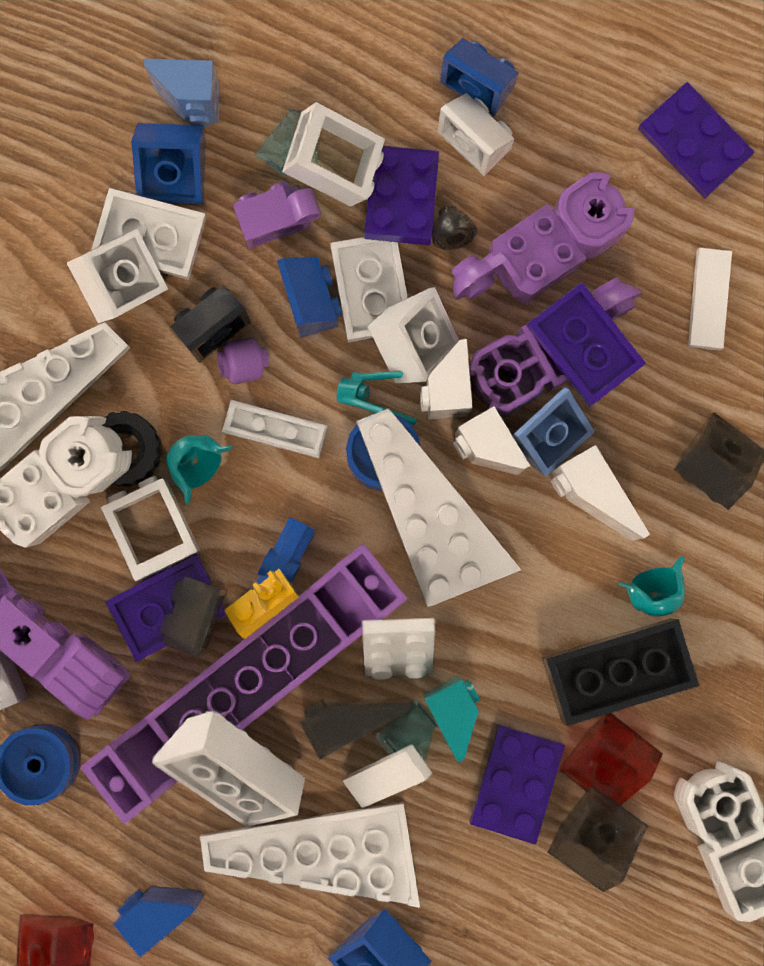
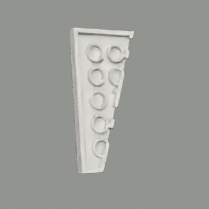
[0,322,130,472]
[356,409,521,607]
[200,802,420,908]

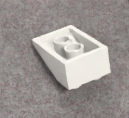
[551,445,650,541]

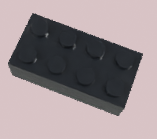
[542,618,700,726]

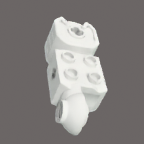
[0,416,132,548]
[674,761,764,922]

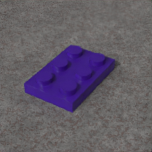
[638,82,755,199]
[364,146,439,246]
[526,282,646,407]
[105,554,226,662]
[470,724,565,845]

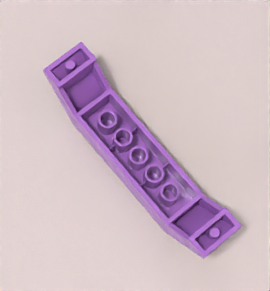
[80,543,407,824]

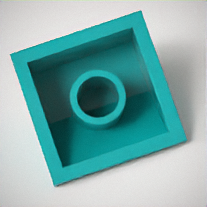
[422,676,480,763]

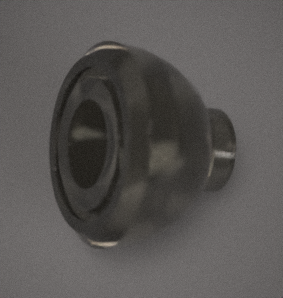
[432,205,477,250]

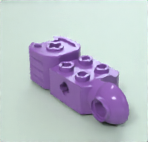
[451,172,634,304]
[469,277,643,418]
[0,570,130,720]

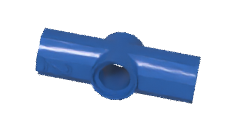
[251,517,316,590]

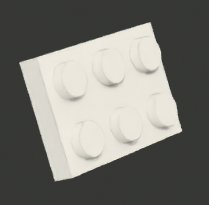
[91,188,207,280]
[330,237,408,342]
[363,618,435,680]

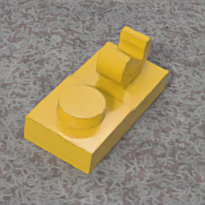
[224,569,299,640]

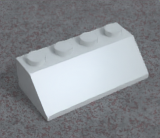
[152,711,305,827]

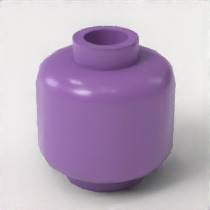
[217,338,269,384]

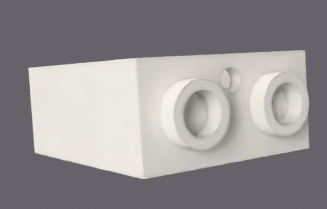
[282,102,385,207]
[101,476,201,582]

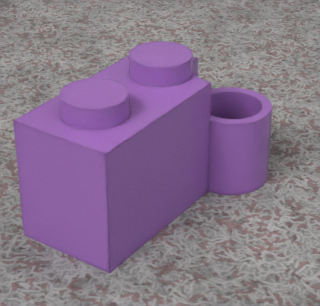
[233,182,322,249]

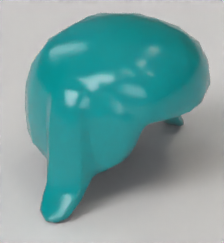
[166,435,233,504]
[618,556,685,617]

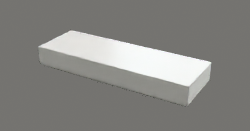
[688,248,732,351]
[222,400,328,459]
[343,745,432,808]

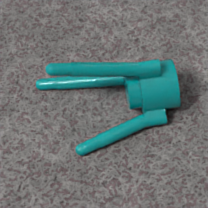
[337,371,417,425]

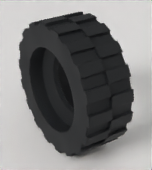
[85,411,162,487]

